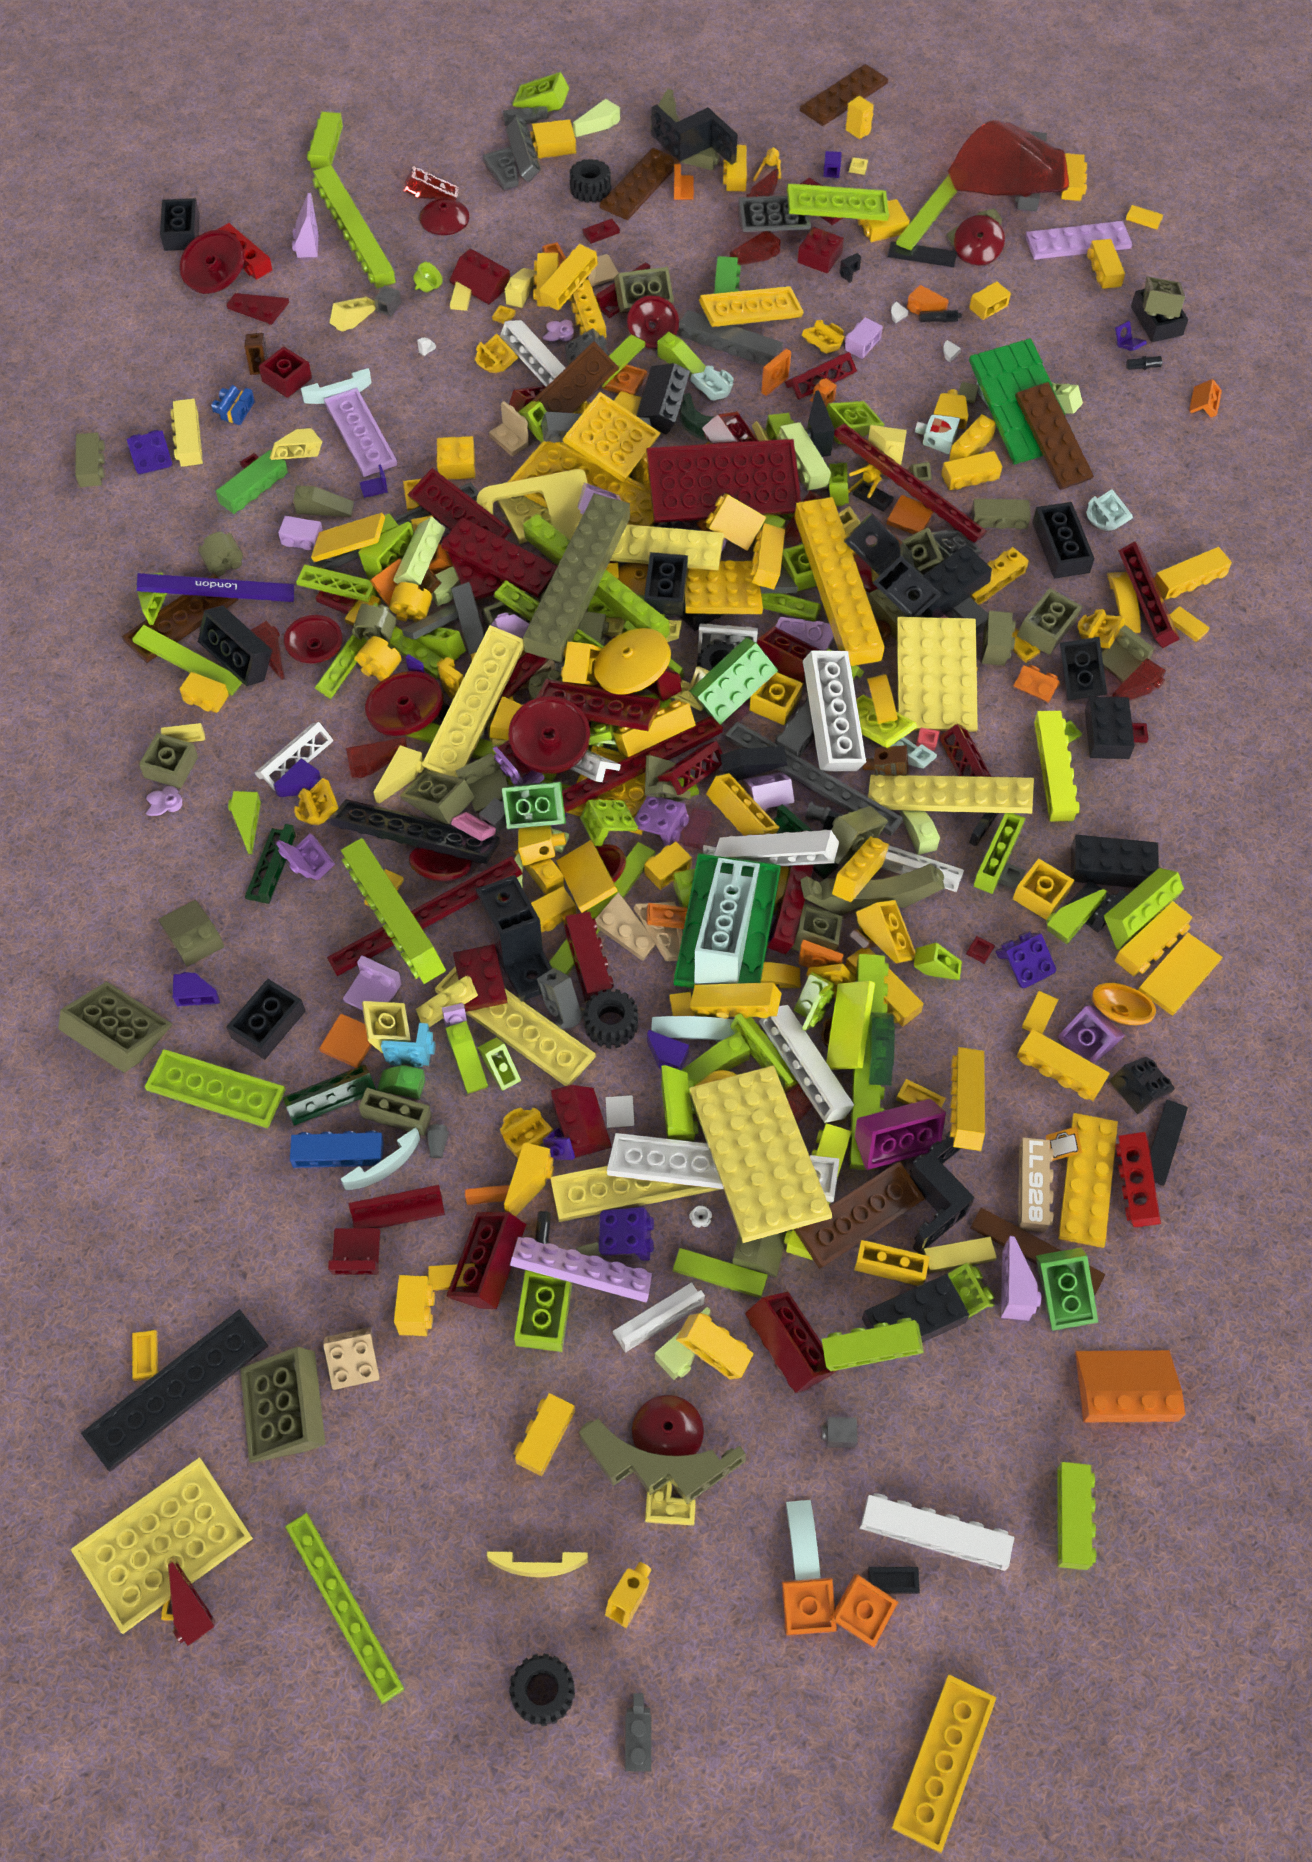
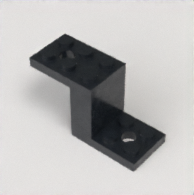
[651,105,738,165]
[844,512,942,617]
[476,875,553,1002]
[910,1131,975,1254]

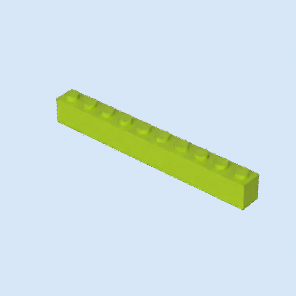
[312,165,396,289]
[523,514,670,638]
[849,954,889,1171]

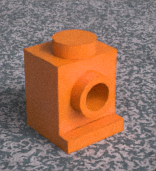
[810,378,837,407]

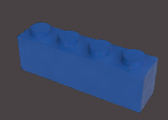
[290,1131,384,1168]

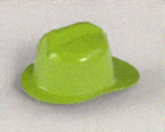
[413,262,443,293]

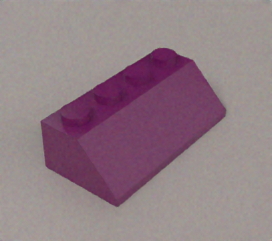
[855,1099,946,1170]

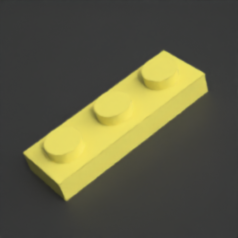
[416,976,478,1027]

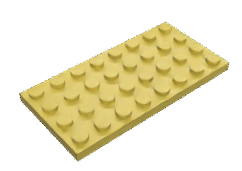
[689,1065,832,1243]

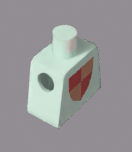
[915,415,960,454]

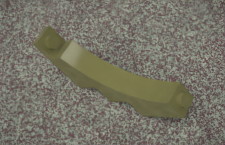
[658,89,720,170]
[800,864,945,916]
[579,1418,746,1504]

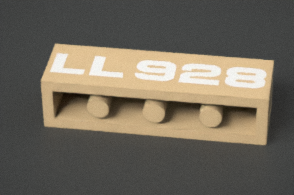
[1018,1138,1053,1232]

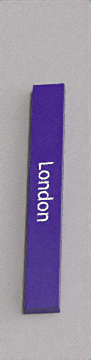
[136,573,294,602]

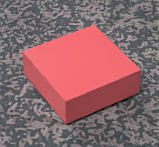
[916,728,940,751]

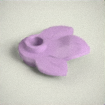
[542,319,574,342]
[146,786,182,816]

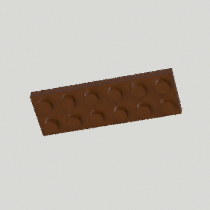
[800,64,888,126]
[600,147,680,221]
[527,341,619,428]
[1015,382,1094,490]
[122,574,239,663]
[794,1161,925,1269]

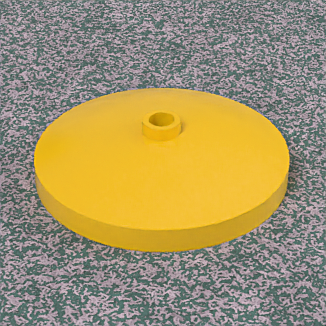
[594,628,671,694]

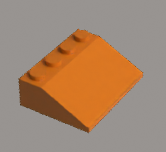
[1075,1350,1186,1422]

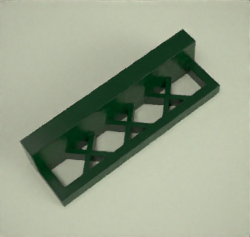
[773,804,839,879]
[245,824,296,904]
[282,1065,376,1126]

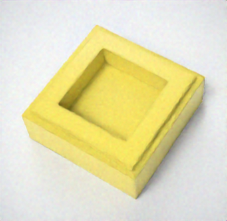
[849,157,868,175]

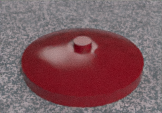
[179,230,245,294]
[365,671,443,736]
[508,696,590,774]

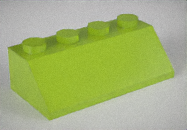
[1104,868,1184,950]

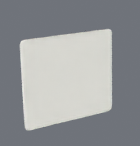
[606,1095,634,1128]

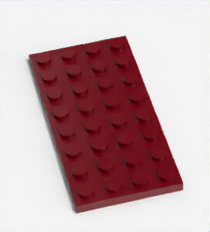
[646,439,801,523]

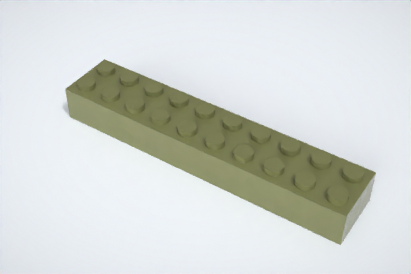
[523,493,630,663]

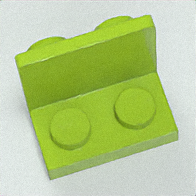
[580,800,638,846]
[793,972,835,1031]

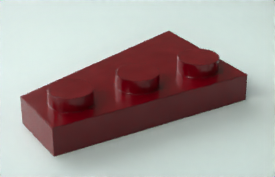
[226,293,289,325]

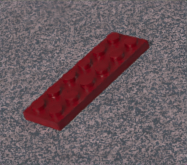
[407,468,511,539]
[441,518,558,598]
[536,679,660,732]

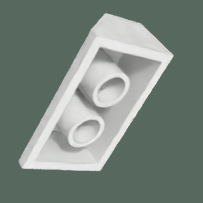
[698,624,758,653]

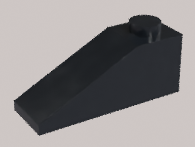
[721,747,788,781]

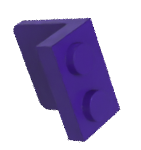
[127,430,172,474]
[995,931,1056,988]
[599,1207,654,1261]

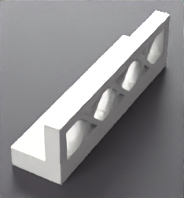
[255,722,334,791]
[570,750,621,782]
[881,846,964,892]
[613,1283,705,1353]

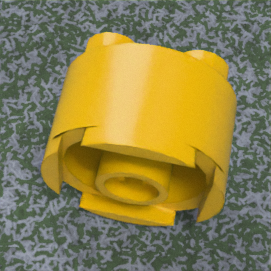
[389,582,433,622]
[354,636,402,681]

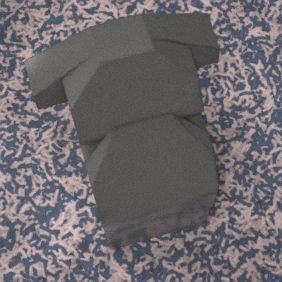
[537,968,584,1029]

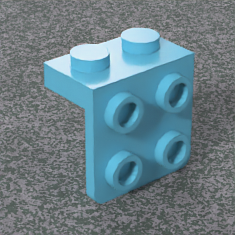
[381,1023,436,1067]

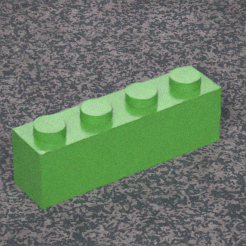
[714,256,741,294]
[216,450,288,514]

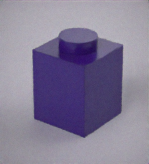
[823,151,842,178]

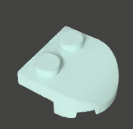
[690,366,734,400]
[1086,489,1133,531]

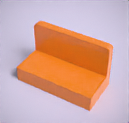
[674,164,694,200]
[1189,379,1222,417]

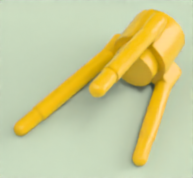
[753,147,781,181]
[848,464,882,498]

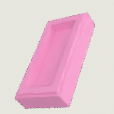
[451,812,496,841]

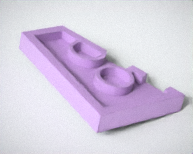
[775,617,834,651]

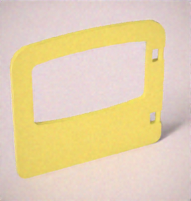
[477,469,587,592]

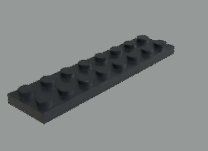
[330,799,500,864]
[81,1309,268,1472]

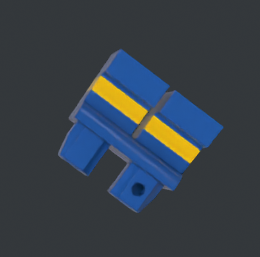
[211,385,255,425]

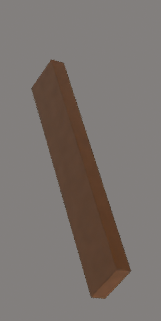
[970,1207,1106,1296]

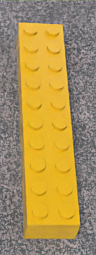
[794,497,884,666]

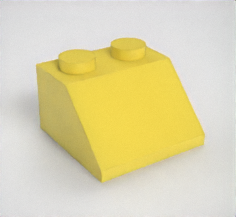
[868,425,907,465]
[362,1001,411,1053]

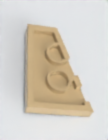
[595,892,656,961]
[633,902,683,961]

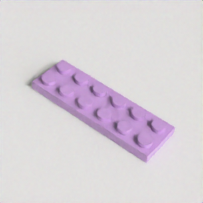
[1025,221,1132,260]
[324,388,397,477]
[510,1237,652,1302]

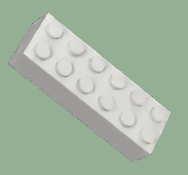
[803,651,866,771]

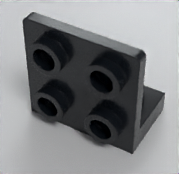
[1067,881,1128,933]

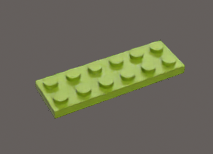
[787,184,889,221]
[145,1049,286,1128]

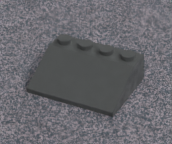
[738,196,811,232]

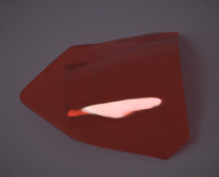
[948,120,1069,198]

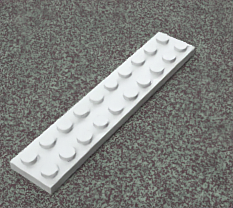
[607,1133,839,1202]

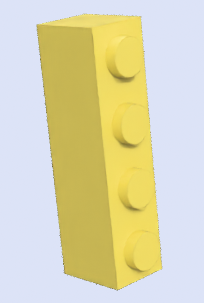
[170,399,203,467]

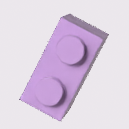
[844,317,883,359]
[278,516,323,550]

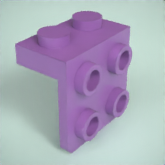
[493,746,545,785]
[634,796,689,847]
[276,834,335,880]

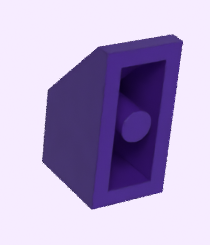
[273,758,321,797]
[173,972,220,1007]
[647,1030,689,1070]

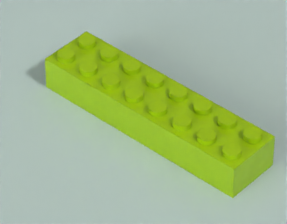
[341,838,446,984]

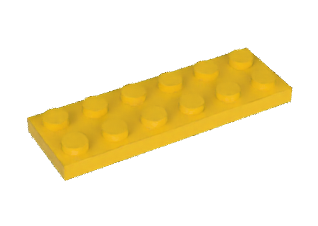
[699,286,804,327]
[1058,1113,1118,1248]
[891,1674,997,1853]

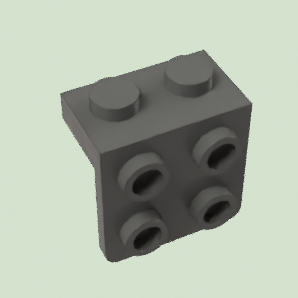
[565,328,609,365]

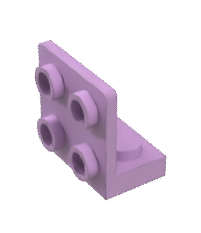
[343,956,402,1010]

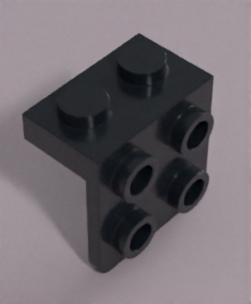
[1109,1057,1175,1114]

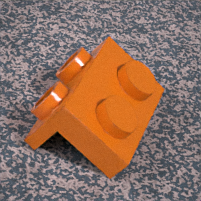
[1013,665,1060,703]

